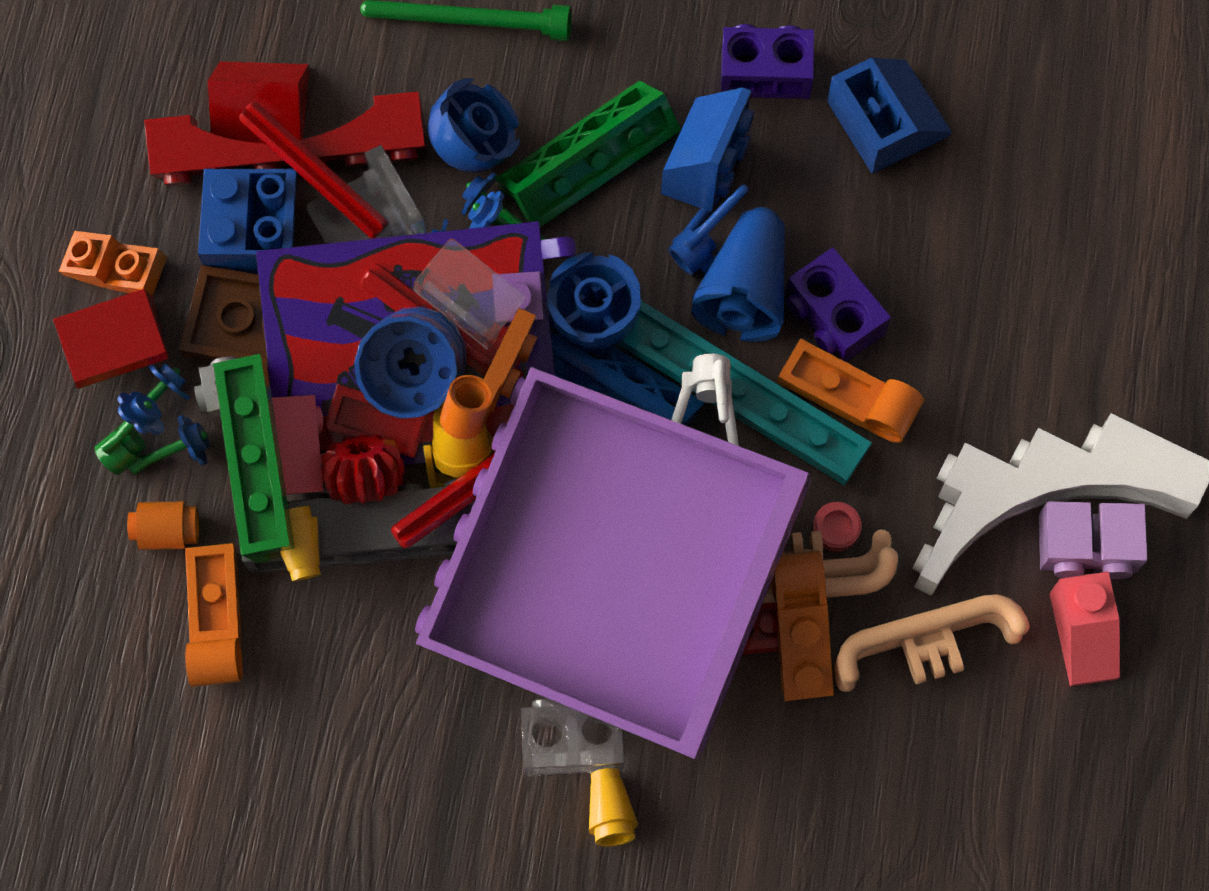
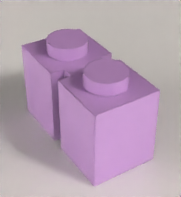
[1038,501,1147,579]

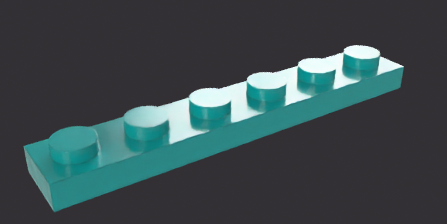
[617,301,872,486]

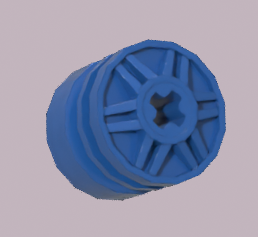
[354,306,467,419]

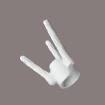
[671,354,739,446]

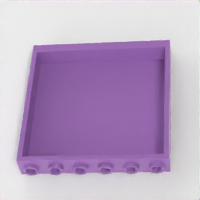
[415,367,811,761]

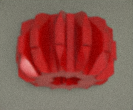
[321,434,405,505]

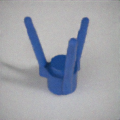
[667,185,748,275]

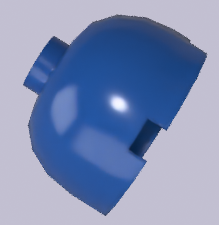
[427,78,520,173]
[547,252,641,349]

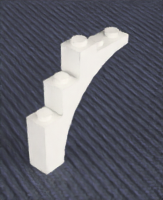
[912,413,1209,596]

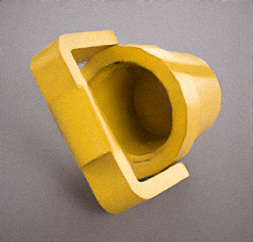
[423,401,496,488]

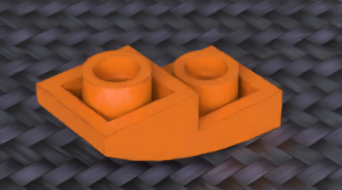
[59,231,168,297]

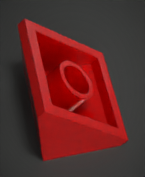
[207,61,310,143]
[53,289,169,389]

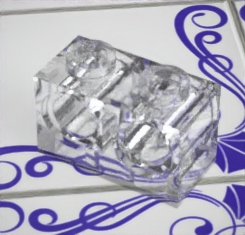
[521,699,624,776]

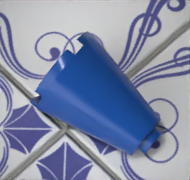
[691,207,785,342]

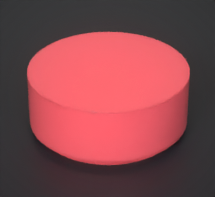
[812,502,862,552]

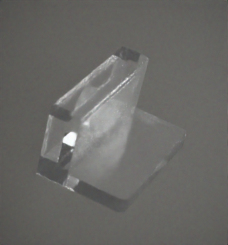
[413,239,525,350]

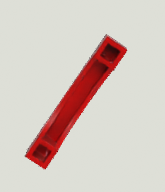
[144,91,427,186]

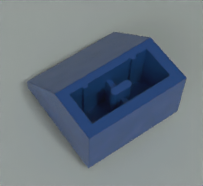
[827,57,952,174]
[661,88,755,212]
[198,169,297,274]

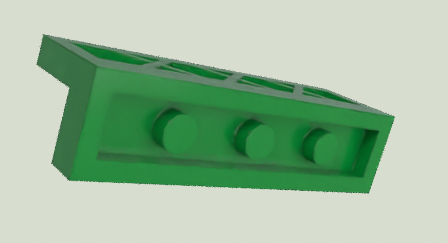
[495,81,681,227]
[213,354,294,563]

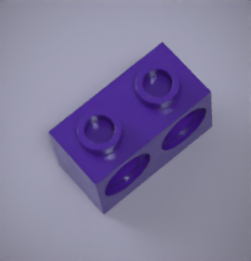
[721,24,814,99]
[785,247,891,362]

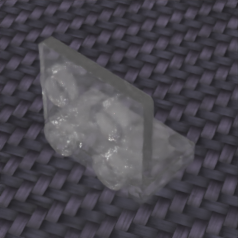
[306,145,426,244]

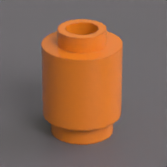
[127,501,199,550]

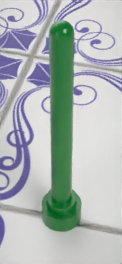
[360,0,572,42]

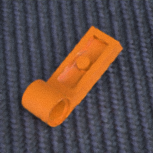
[440,308,538,439]
[777,338,925,443]
[185,543,243,687]
[771,551,834,701]

